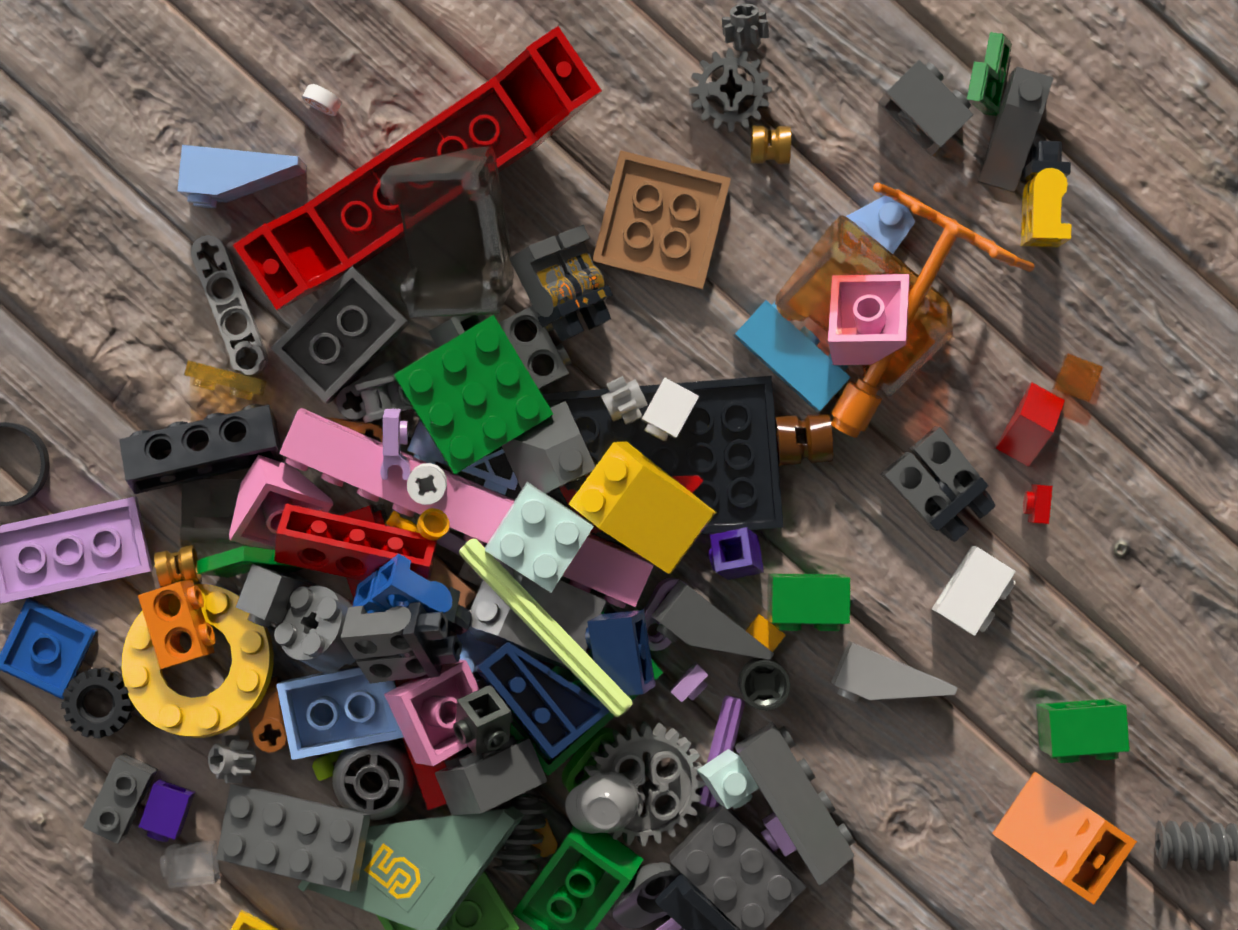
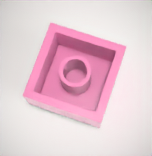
[384,660,480,766]

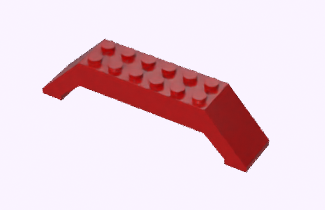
[233,26,602,311]

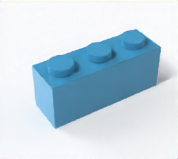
[733,300,851,412]

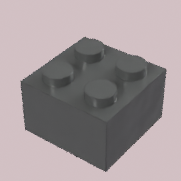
[878,59,974,156]
[435,735,547,815]

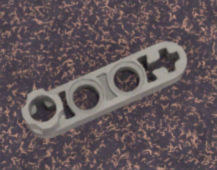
[191,235,269,377]

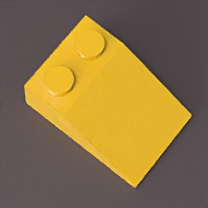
[569,442,716,574]

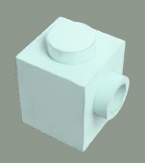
[697,749,759,809]

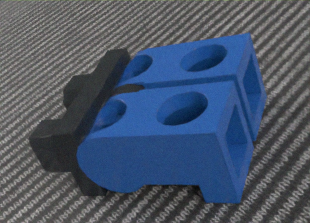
[352,554,472,637]

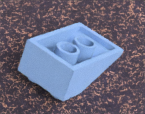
[177,145,307,208]
[276,666,404,760]

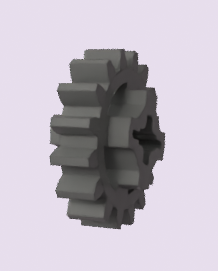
[689,48,772,133]

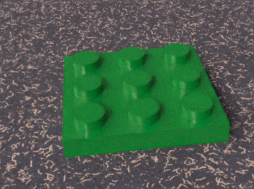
[393,314,553,475]

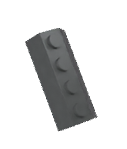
[734,721,856,886]

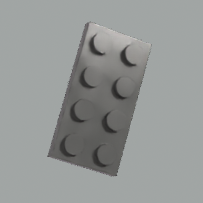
[216,784,371,892]

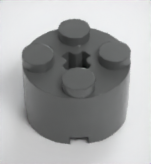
[274,586,357,674]

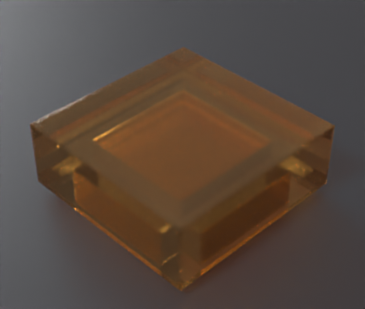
[1052,353,1103,402]

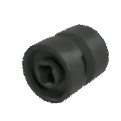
[738,658,791,711]

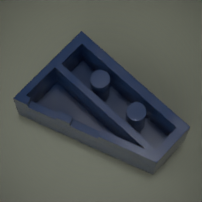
[474,642,609,759]

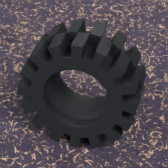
[61,667,135,739]

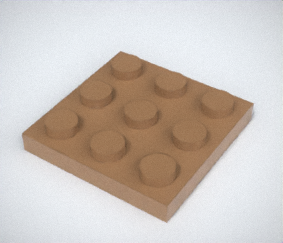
[592,150,731,290]

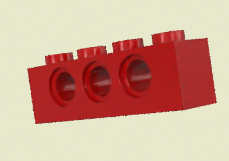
[274,504,437,581]

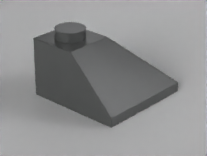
[502,401,596,494]

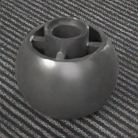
[333,740,416,820]

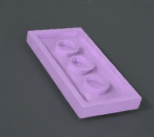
[0,497,153,603]

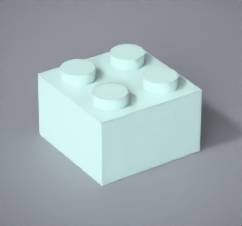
[485,482,594,592]

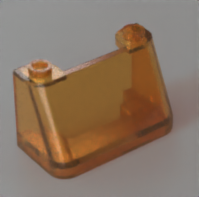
[775,215,953,397]

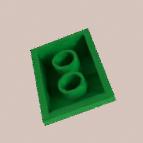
[512,826,644,930]

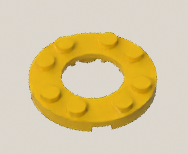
[122,584,274,738]

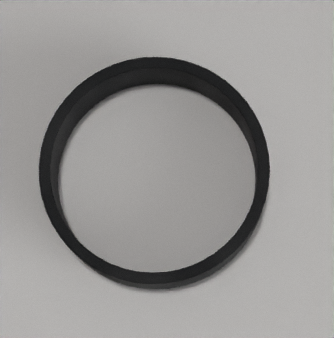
[0,422,50,506]

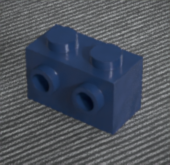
[585,610,656,696]

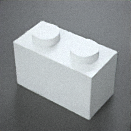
[641,378,699,441]
[932,546,1016,636]

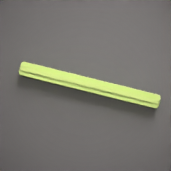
[459,539,632,717]

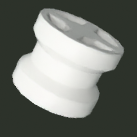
[407,463,447,505]

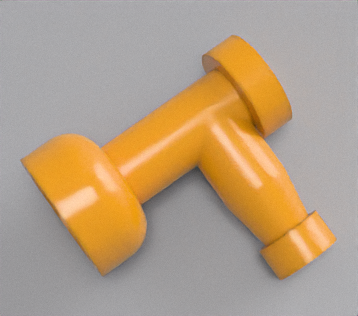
[386,508,450,540]

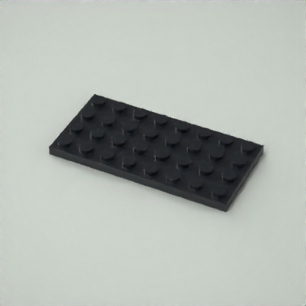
[473,376,784,548]

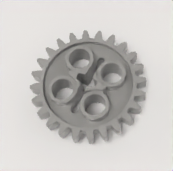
[582,721,706,846]

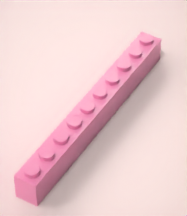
[279,408,654,608]

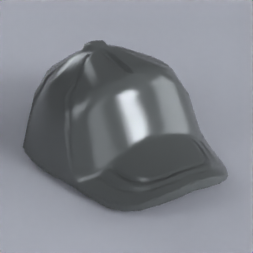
[611,862,681,929]

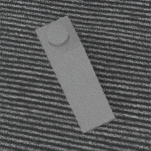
[831,641,958,703]

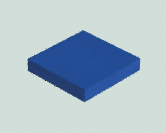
[0,598,98,700]

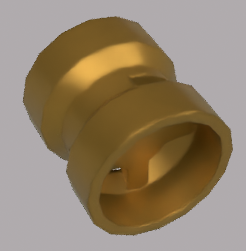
[751,126,791,164]
[154,545,201,587]

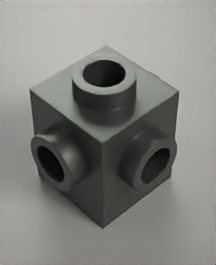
[453,685,513,756]

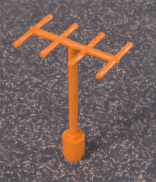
[831,183,1034,438]

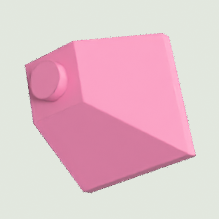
[828,274,910,365]
[229,455,333,550]

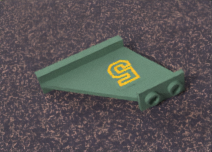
[298,806,525,930]

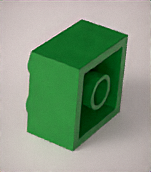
[767,573,851,631]
[1036,698,1130,763]

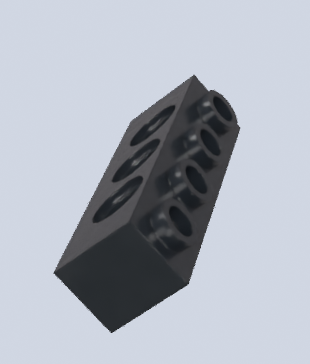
[119,404,284,494]

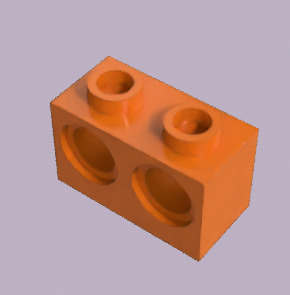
[138,580,215,669]

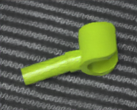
[312,749,345,781]

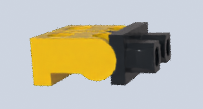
[1021,141,1072,247]

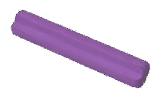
[699,696,745,807]

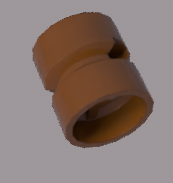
[775,413,833,466]

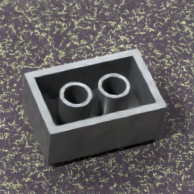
[271,267,410,404]
[669,804,807,930]

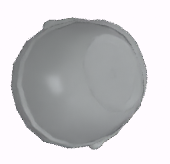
[565,772,639,834]

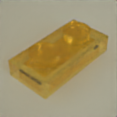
[184,360,267,400]

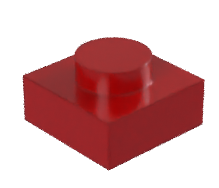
[1023,484,1053,524]

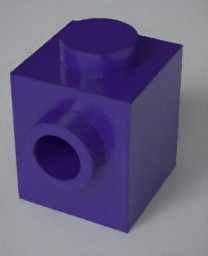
[709,527,764,580]

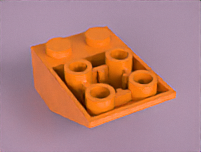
[992,771,1137,905]

